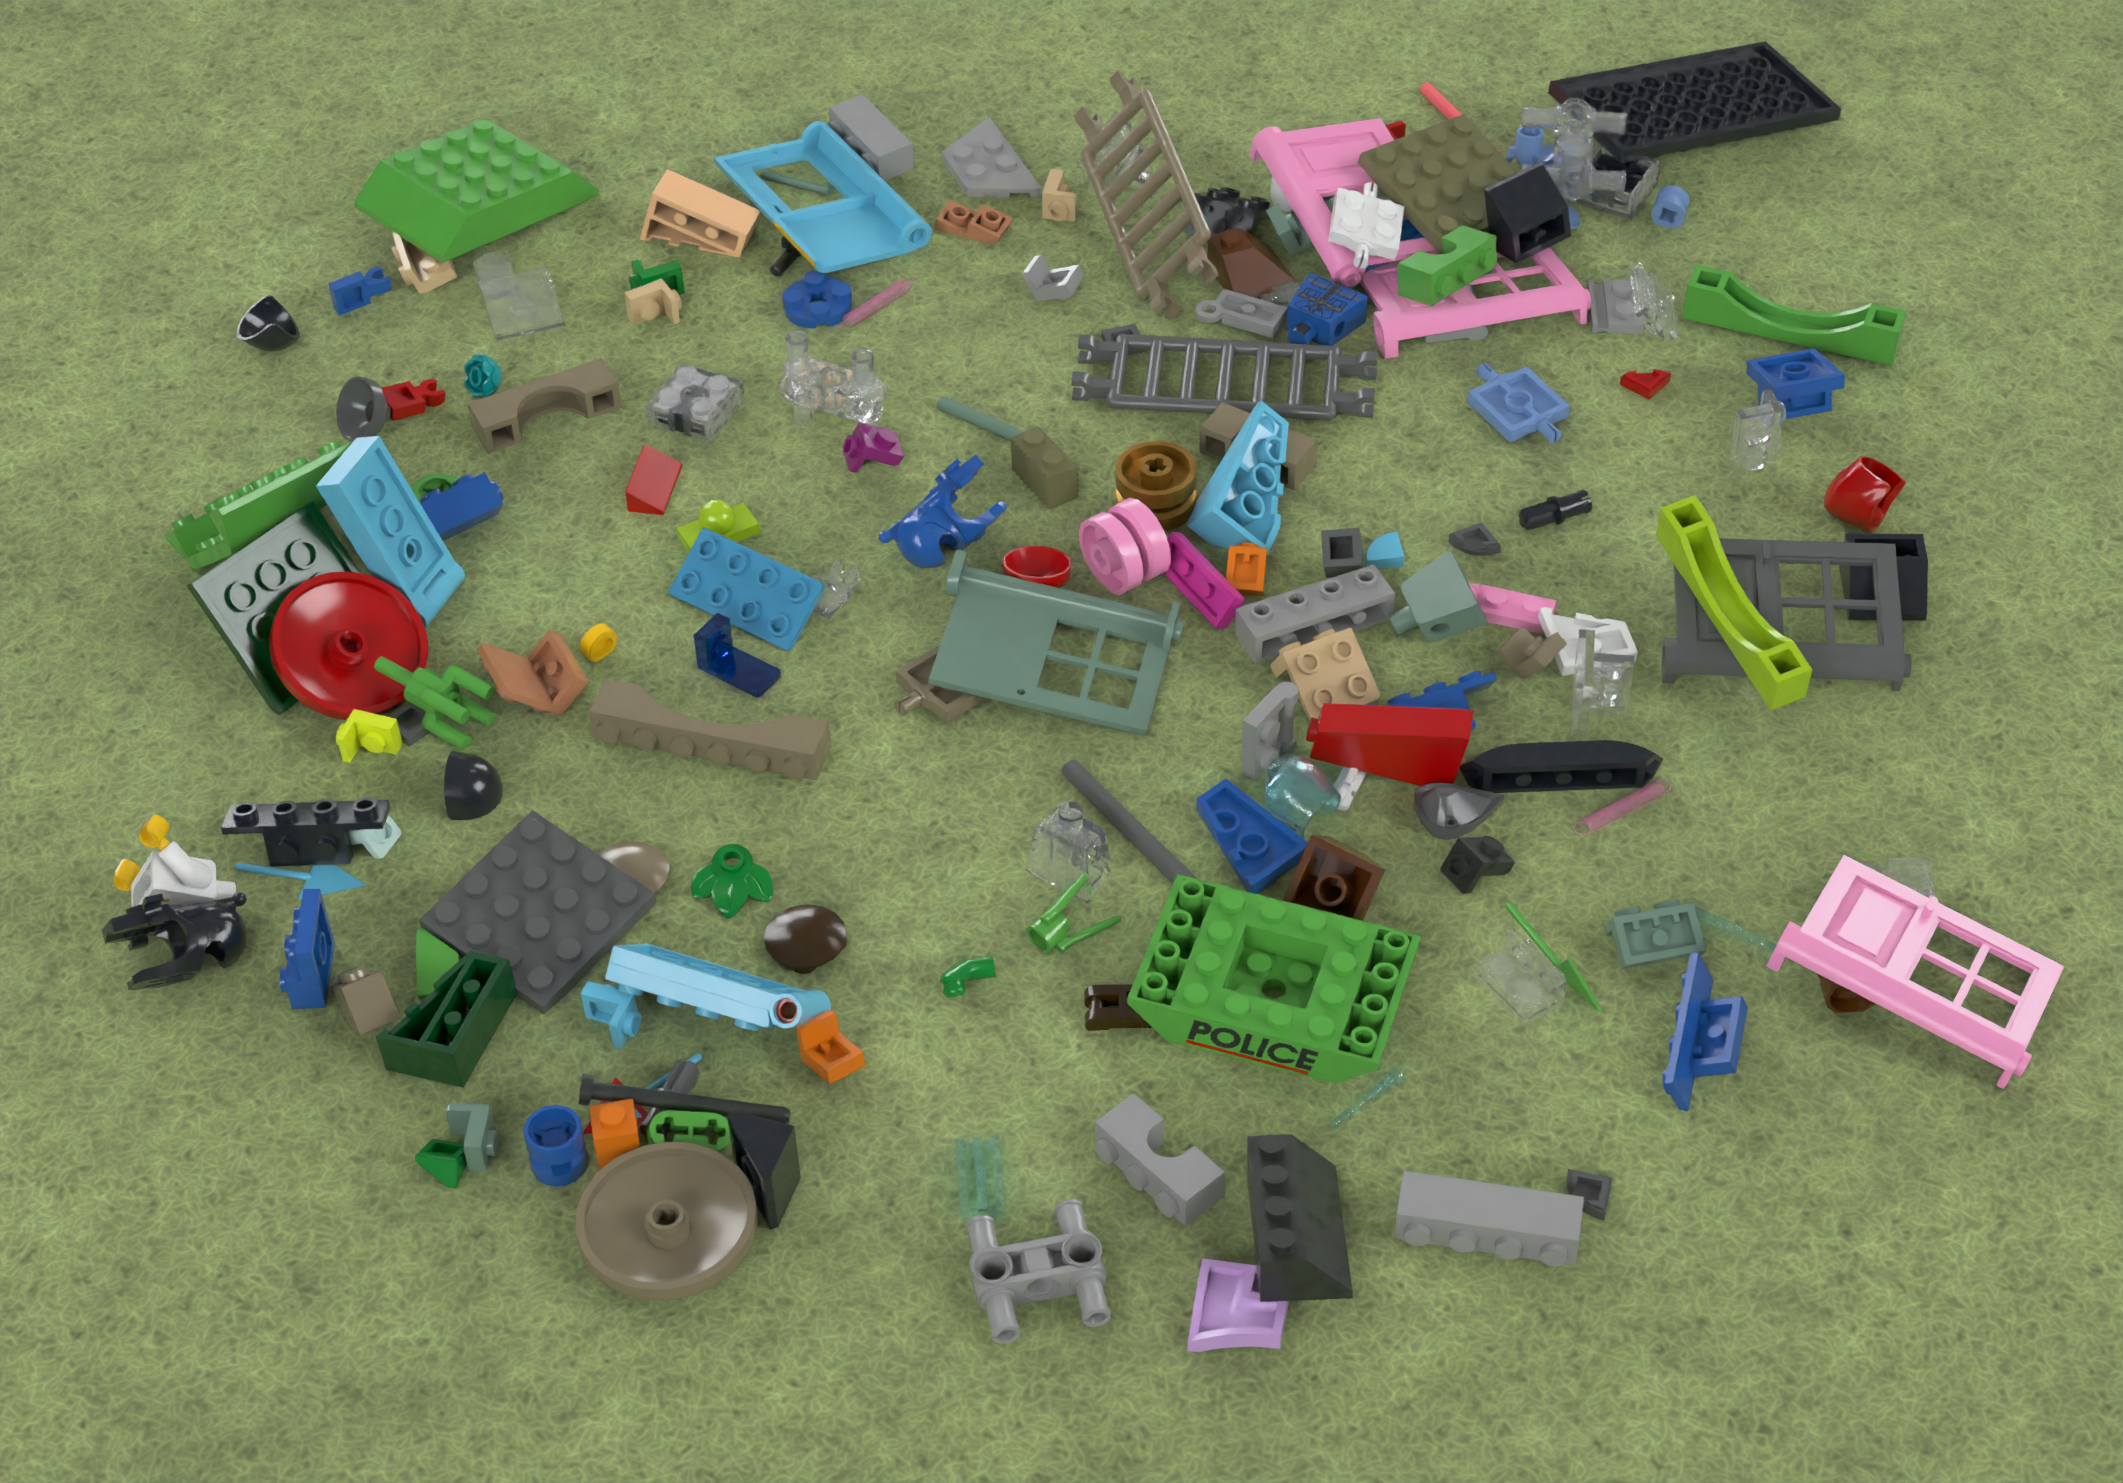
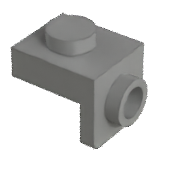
[1023,254,1084,301]

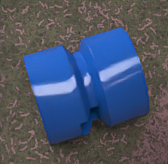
[524,1105,588,1187]

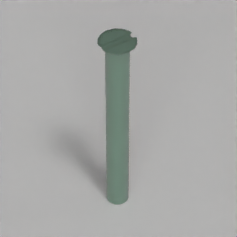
[761,171,833,197]

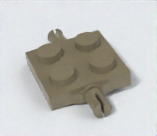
[894,645,987,723]

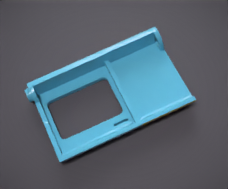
[714,121,932,273]

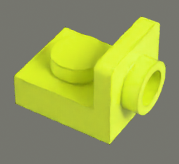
[336,709,403,763]

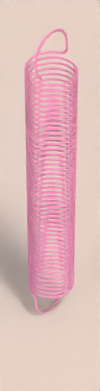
[838,279,915,328]
[1574,779,1671,835]

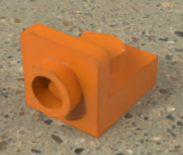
[1226,542,1267,596]

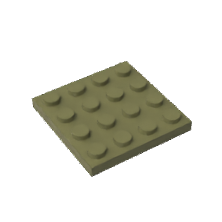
[1357,114,1518,254]

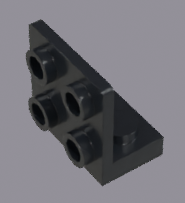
[1185,187,1272,236]

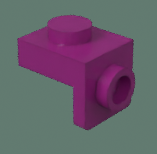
[843,423,904,472]

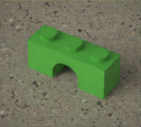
[1398,225,1497,306]

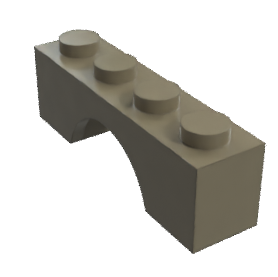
[468,358,622,453]

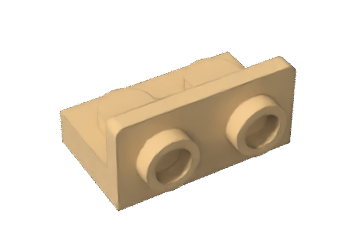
[392,232,457,294]

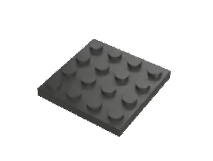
[419,810,657,1014]

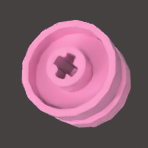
[1078,498,1171,596]

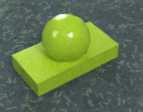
[676,499,761,552]

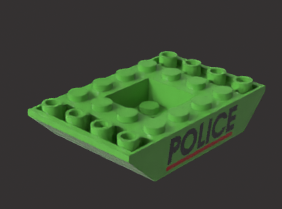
[1127,874,1421,1084]

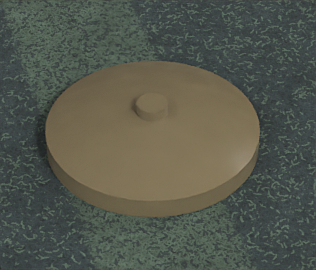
[575,1142,758,1300]

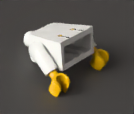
[113,815,236,907]

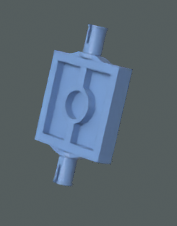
[1467,363,1570,444]

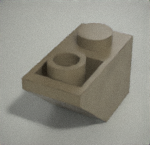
[330,966,400,1035]

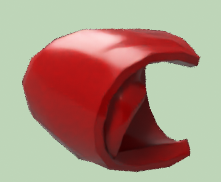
[1824,456,1906,533]

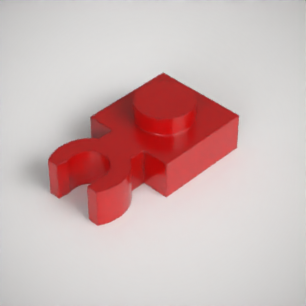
[382,379,445,421]

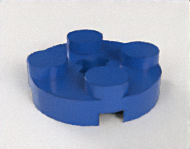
[782,271,852,328]

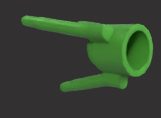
[1026,874,1121,953]

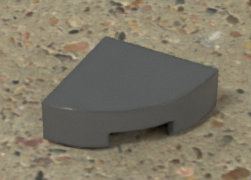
[1448,522,1501,556]
[1566,1169,1612,1220]

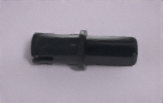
[1518,489,1592,530]

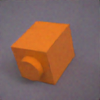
[589,1098,641,1171]

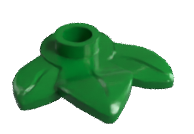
[691,844,773,919]

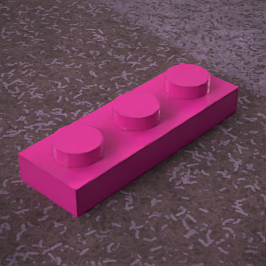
[1164,531,1245,629]

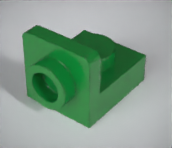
[628,260,685,295]

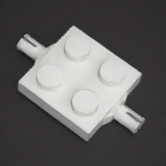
[1328,182,1404,269]

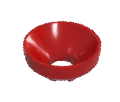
[1002,546,1072,588]

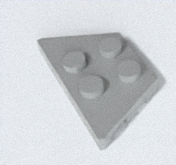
[941,118,1041,198]

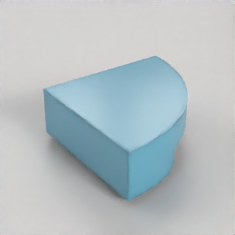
[1366,532,1404,569]

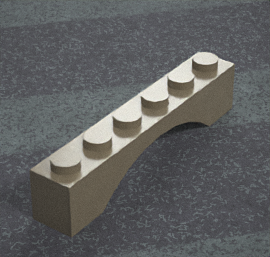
[588,679,831,780]

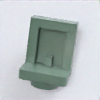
[446,1102,499,1172]

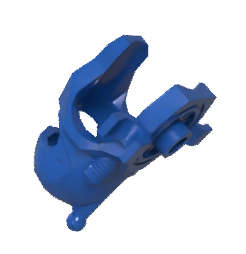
[878,455,1008,568]

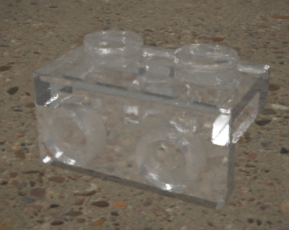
[1728,389,1786,473]

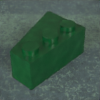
[376,951,517,1088]

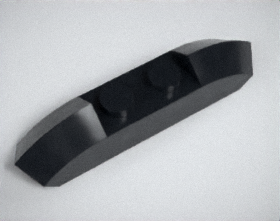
[1459,740,1663,793]

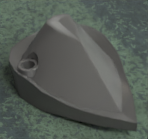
[1414,783,1504,840]

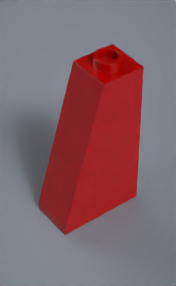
[1306,703,1474,786]

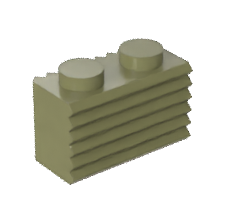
[1011,426,1079,509]

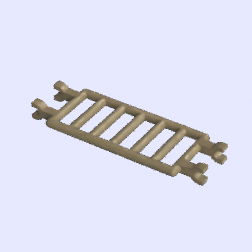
[1074,70,1218,319]

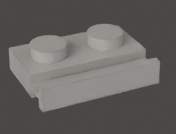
[1587,279,1644,334]

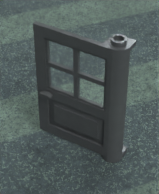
[1661,538,1912,691]

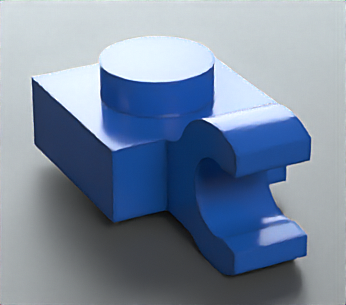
[328,267,392,316]

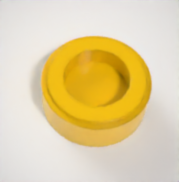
[579,623,617,662]

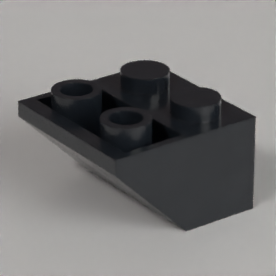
[1484,162,1571,263]
[1839,533,1928,621]

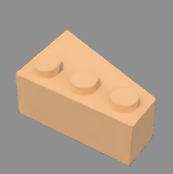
[640,169,761,257]

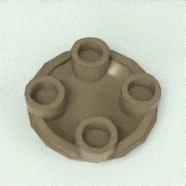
[598,841,670,894]

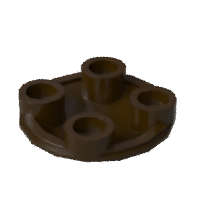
[764,904,847,974]

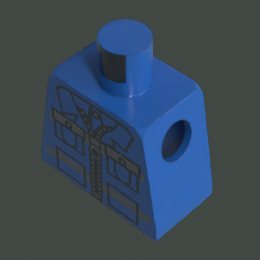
[1287,273,1367,346]

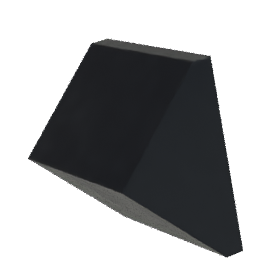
[727,1111,801,1230]

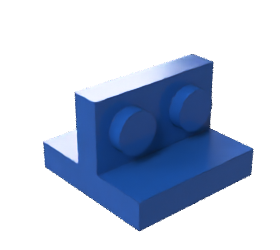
[1747,348,1845,423]

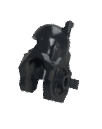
[102,892,247,990]

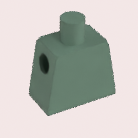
[1388,550,1488,642]

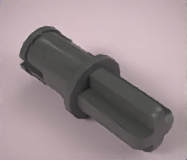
[639,1059,699,1138]

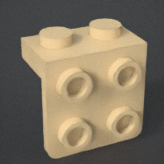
[1270,627,1380,721]

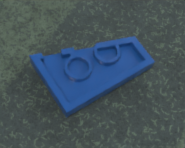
[1196,779,1308,894]

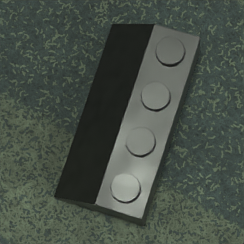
[1247,1134,1353,1302]

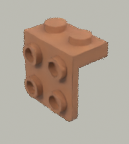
[477,630,589,715]

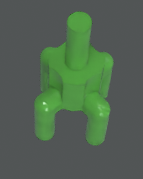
[374,656,497,750]

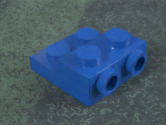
[279,889,335,1009]

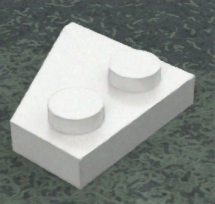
[1538,607,1638,676]

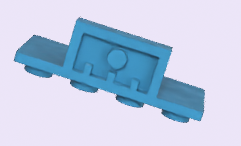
[669,528,825,651]

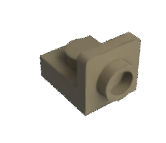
[1498,627,1567,679]

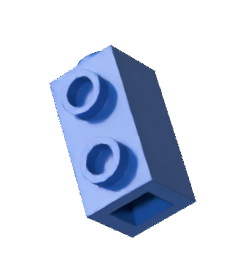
[420,472,503,541]

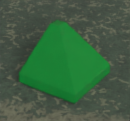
[415,1139,467,1189]

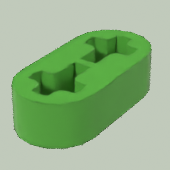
[645,1110,731,1153]

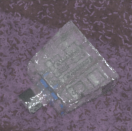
[1025,802,1112,904]

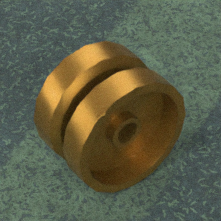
[1115,441,1197,531]

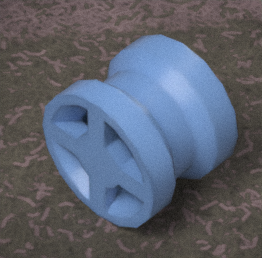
[1651,185,1690,229]

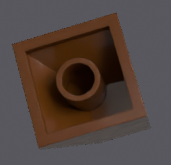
[1207,227,1300,299]
[1282,834,1386,921]

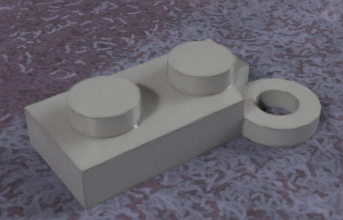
[1195,289,1288,338]

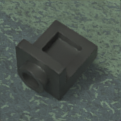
[1440,836,1515,894]

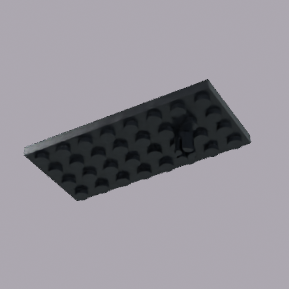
[1548,41,1842,163]

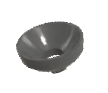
[336,376,390,441]

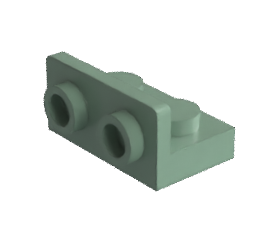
[1605,899,1706,969]

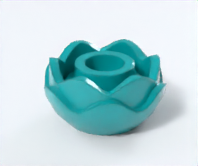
[464,354,502,398]

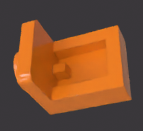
[796,1010,865,1085]

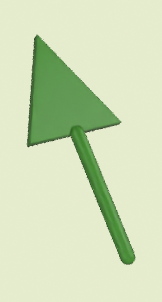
[1506,902,1602,1012]

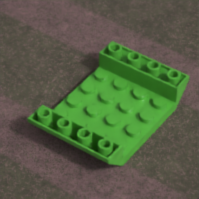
[164,439,353,570]

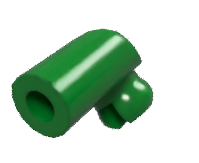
[940,956,995,998]

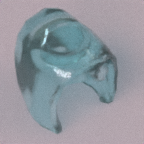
[1264,754,1341,839]

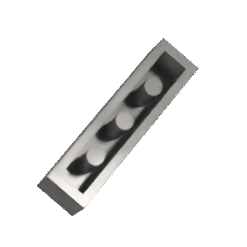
[1395,1171,1584,1266]

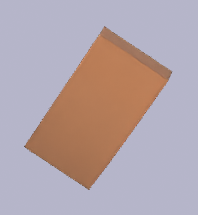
[934,200,1013,243]

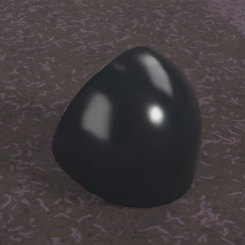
[237,295,300,352]
[444,751,503,820]

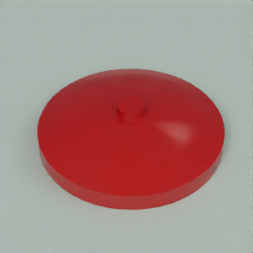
[270,571,428,720]

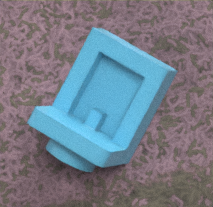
[581,981,641,1049]

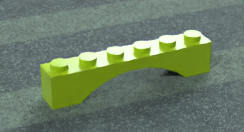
[1656,495,1813,710]

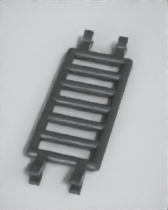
[1071,334,1378,421]

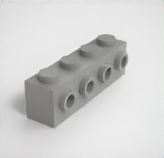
[1235,564,1395,664]

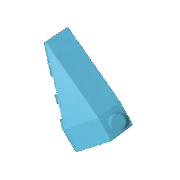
[1186,401,1289,555]

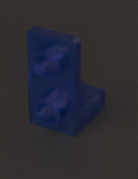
[693,613,781,698]

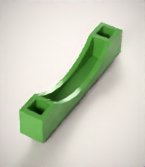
[1683,265,1907,366]

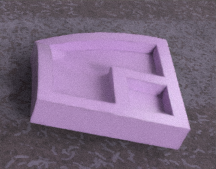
[1187,1258,1289,1352]

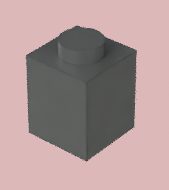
[1321,528,1364,578]

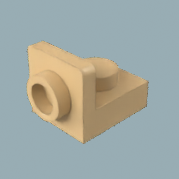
[1042,169,1077,222]
[624,279,682,325]

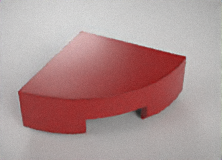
[1620,369,1671,399]

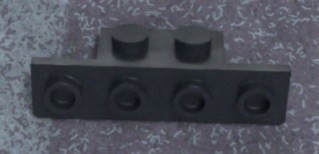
[221,798,391,867]

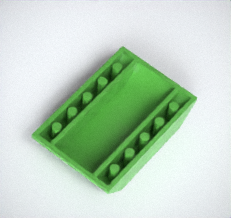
[354,119,599,263]

